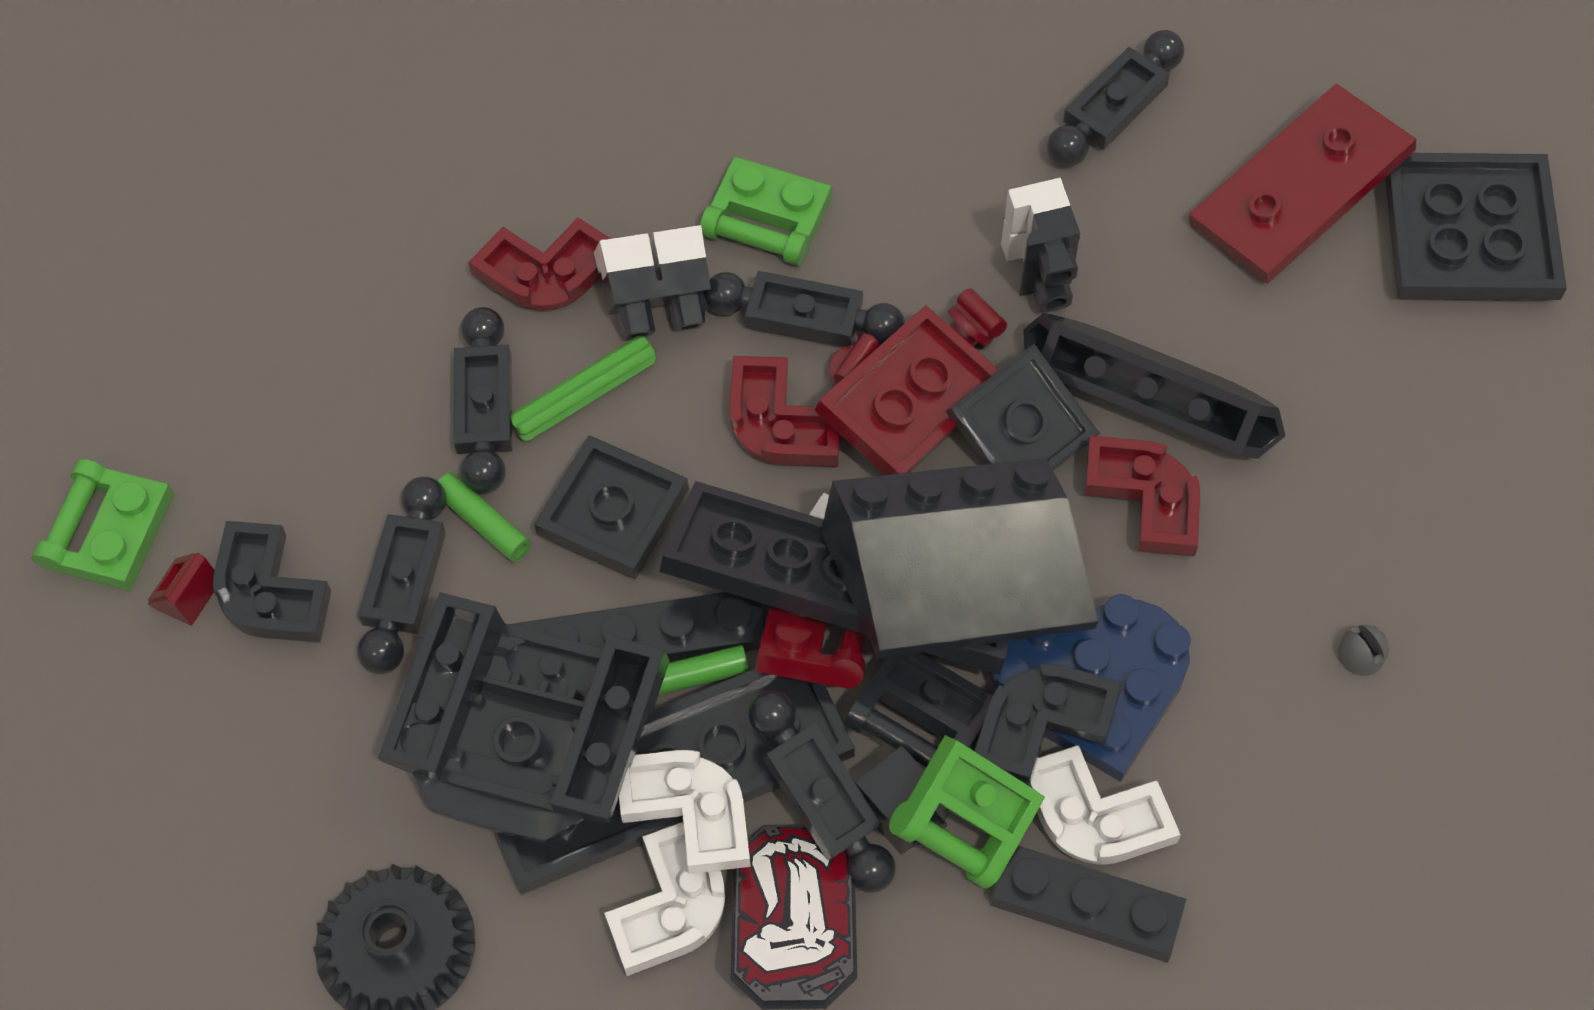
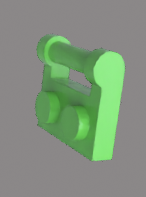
[700,156,832,266]
[31,459,174,591]
[889,735,1045,889]

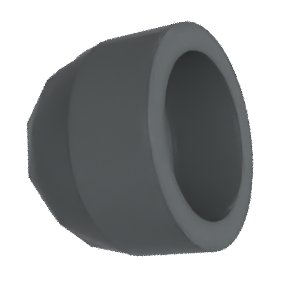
[1338,624,1389,676]

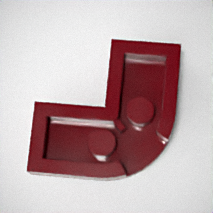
[468,217,611,310]
[730,356,840,467]
[1084,435,1200,556]

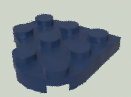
[993,594,1191,782]

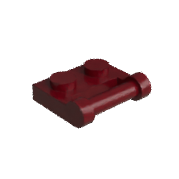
[756,606,866,688]

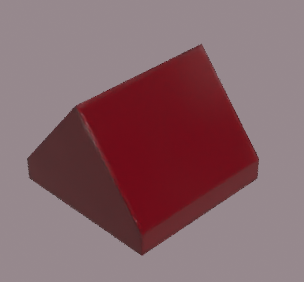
[148,553,215,626]

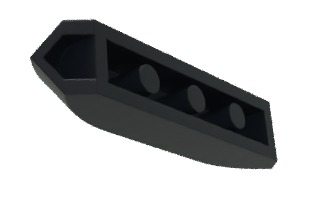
[1023,313,1286,459]

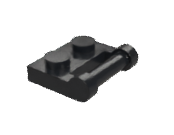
[844,653,993,767]

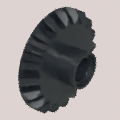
[313,864,476,1010]

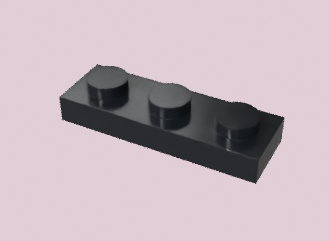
[990,846,1187,963]

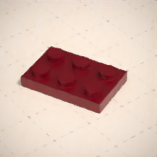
[814,305,998,475]

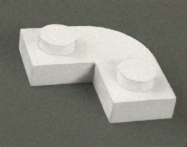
[1025,745,1181,865]
[619,750,751,874]
[605,822,725,976]

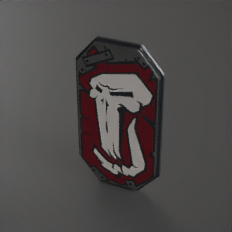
[730,825,857,1010]

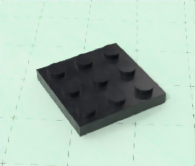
[1385,153,1567,300]

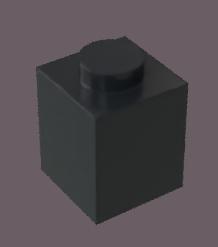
[855,745,948,855]

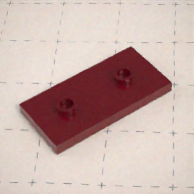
[1189,83,1417,284]

